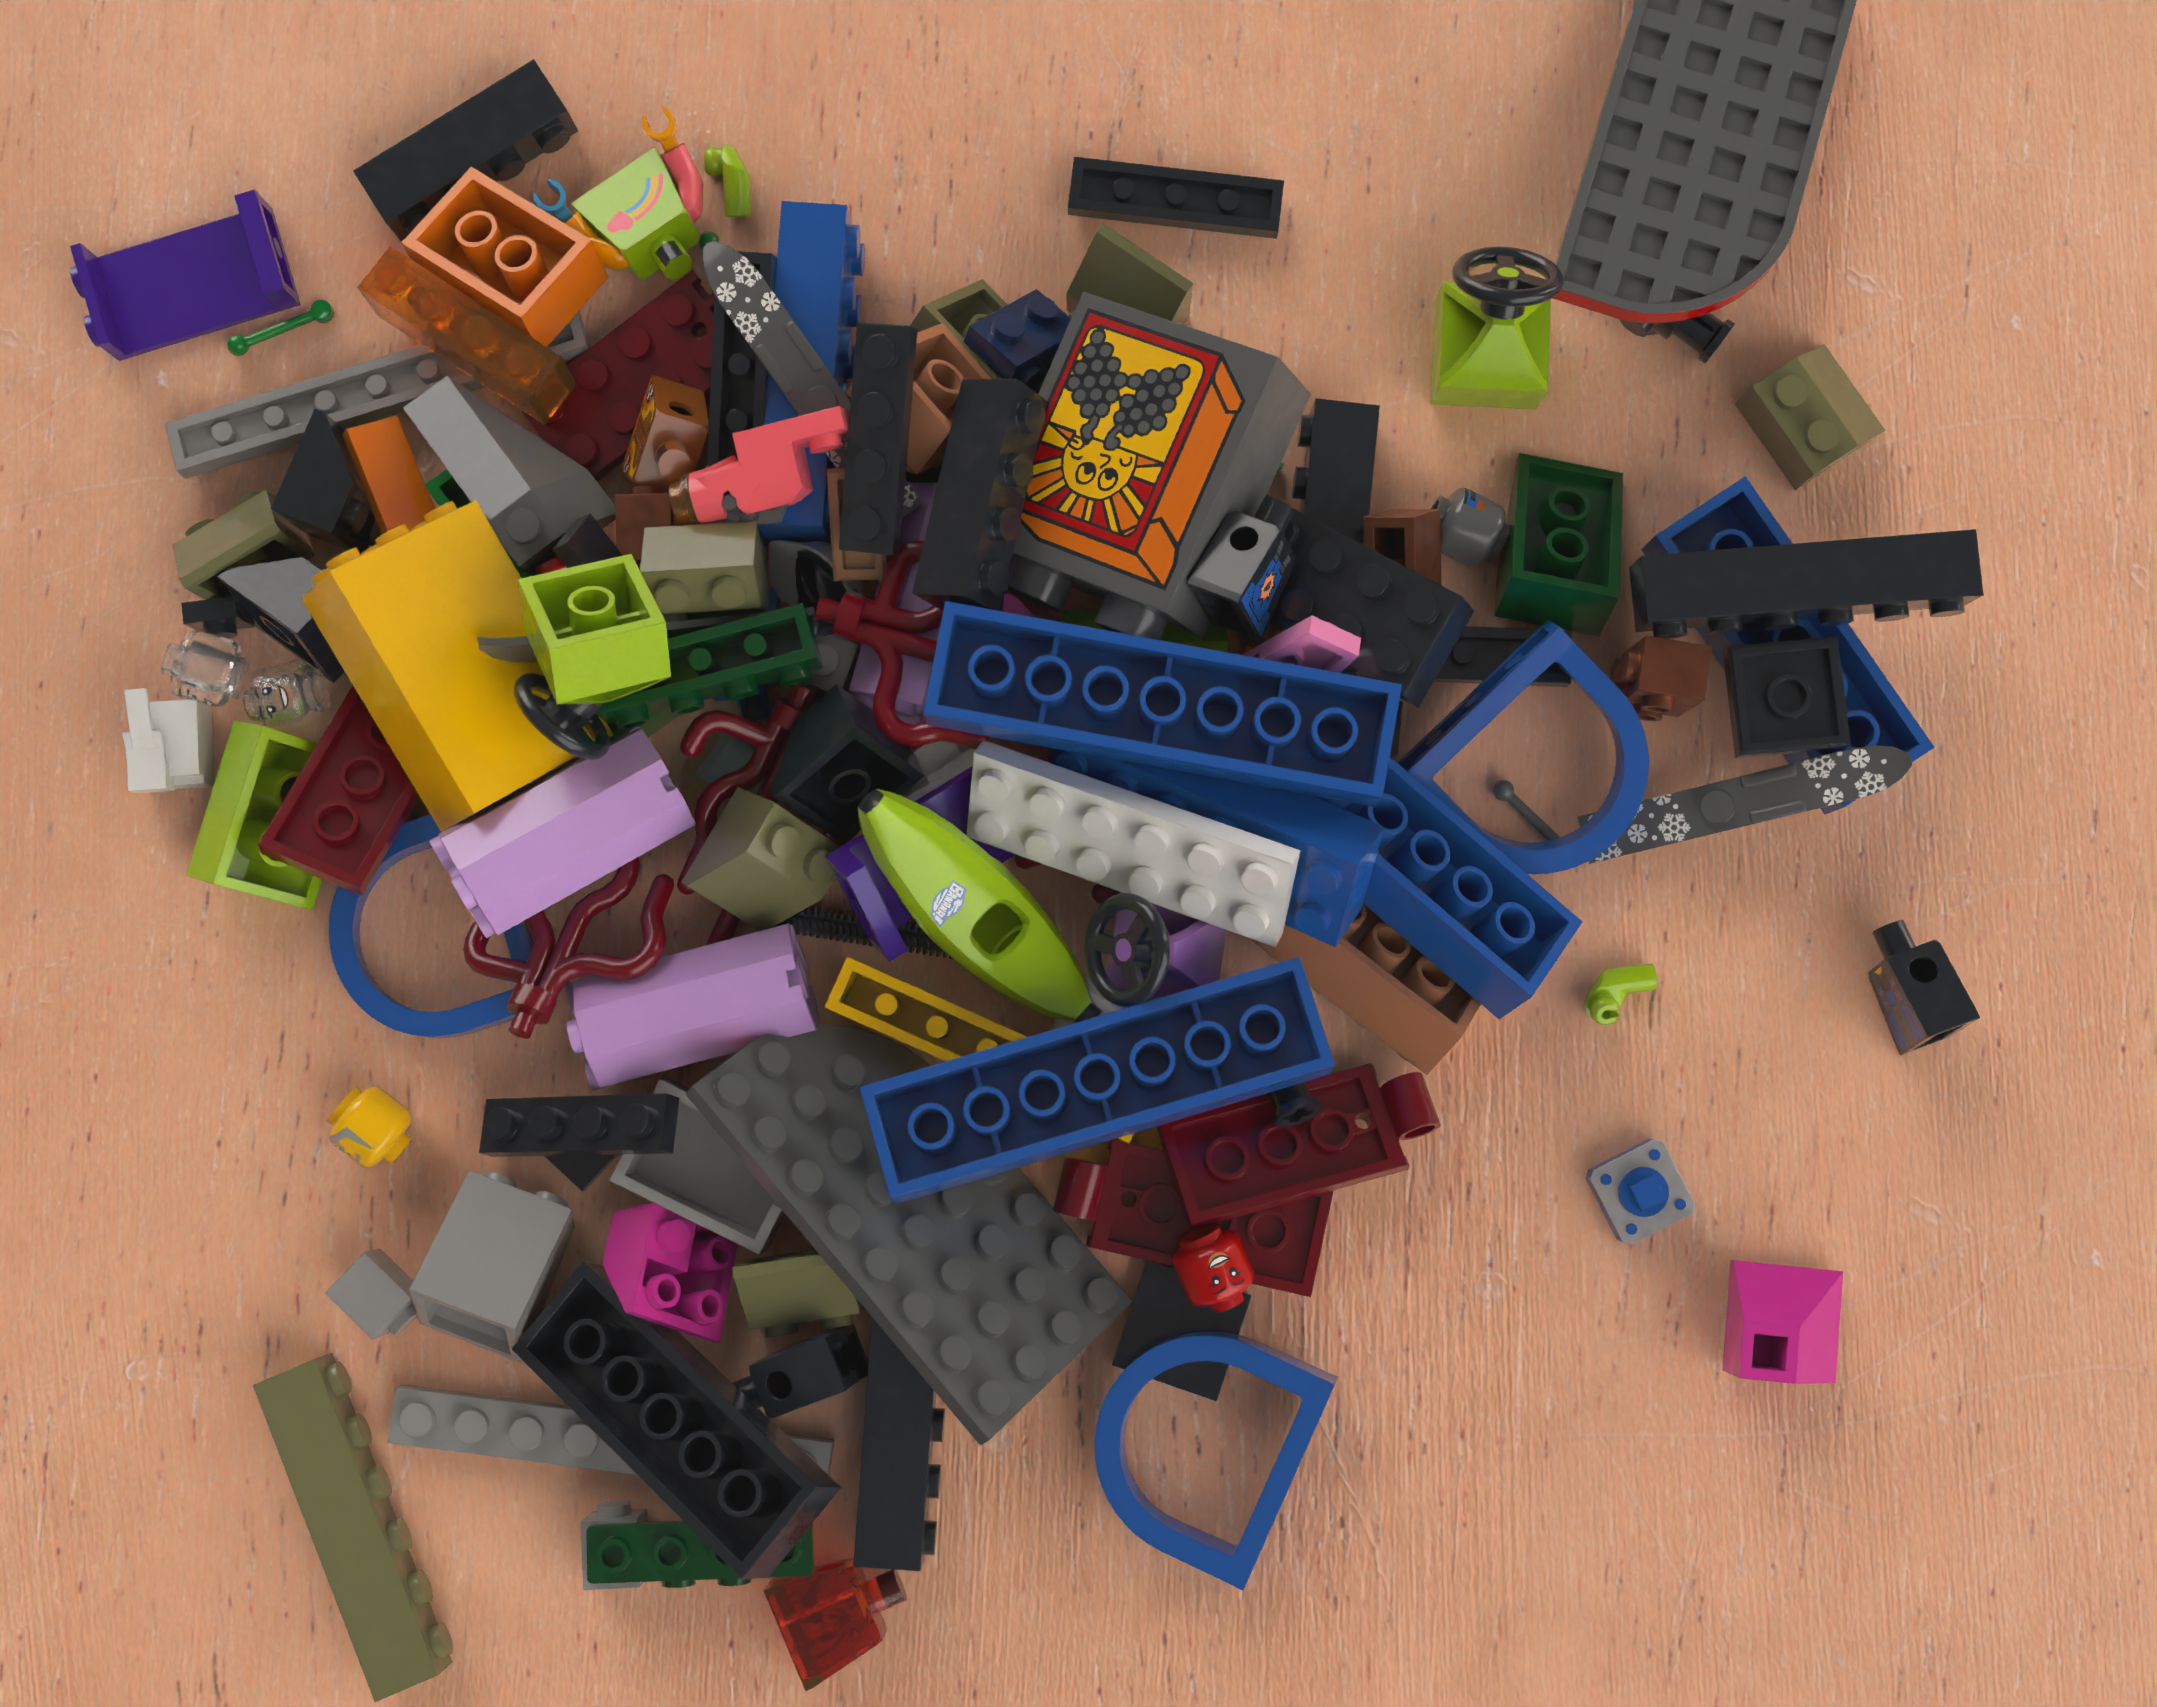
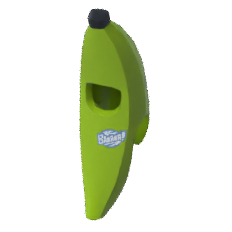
[858,789,1103,1023]

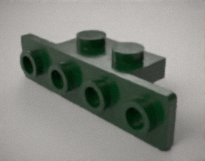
[586,1521,814,1588]

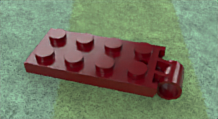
[517,269,714,481]
[258,685,419,896]
[1156,1063,1441,1230]
[1053,1139,1334,1297]

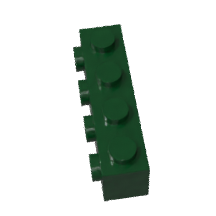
[596,603,824,729]

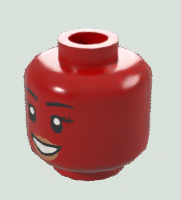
[1172,1224,1255,1312]

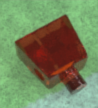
[764,1557,907,1691]

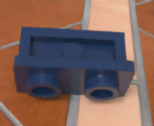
[963,289,1071,391]

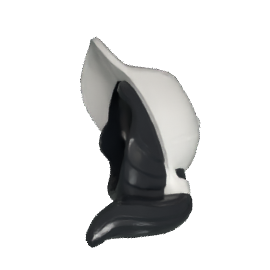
[768,539,866,637]

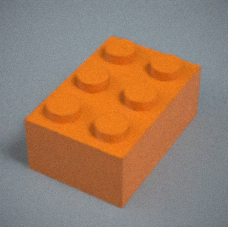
[401,167,609,354]

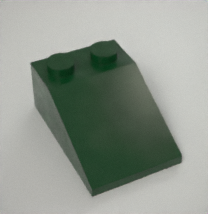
[1494,453,1623,636]

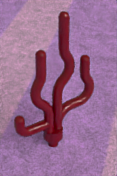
[815,540,989,749]
[677,683,843,946]
[463,857,674,1039]

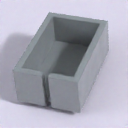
[609,1079,786,1255]

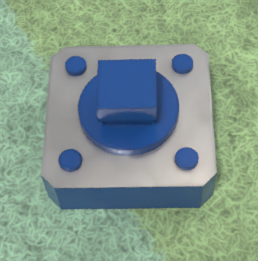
[1585,1139,1695,1245]

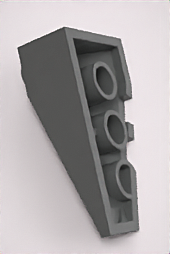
[403,376,616,576]

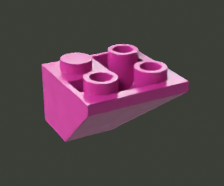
[602,1202,738,1343]
[1722,1260,1843,1384]

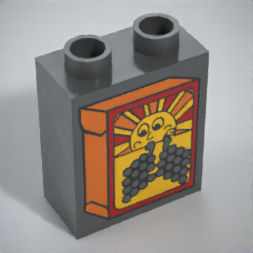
[1006,292,1311,640]

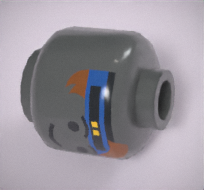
[1431,488,1510,568]

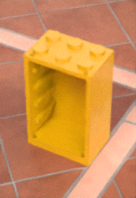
[302,500,613,832]

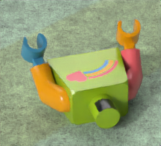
[533,106,704,280]

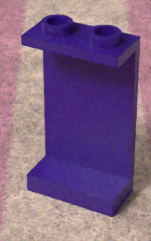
[70,189,301,361]
[825,766,1016,962]

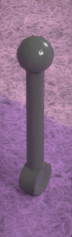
[1493,780,1560,841]

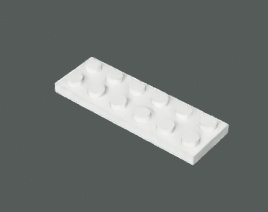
[967,740,1301,947]

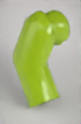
[704,144,751,217]
[1585,963,1657,1025]

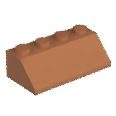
[1252,903,1481,1075]

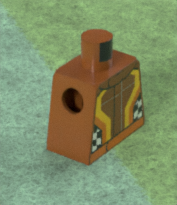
[621,375,709,498]

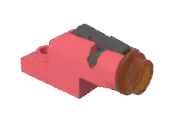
[669,406,850,525]

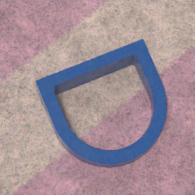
[1397,619,1649,874]
[329,805,533,1038]
[1094,1331,1338,1591]

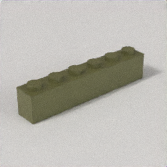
[253,1353,453,1702]

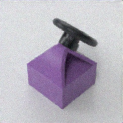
[1084,891,1227,1007]

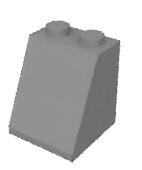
[409,1170,574,1362]

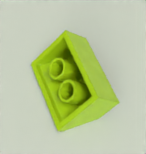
[186,720,322,910]

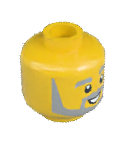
[327,1086,413,1168]

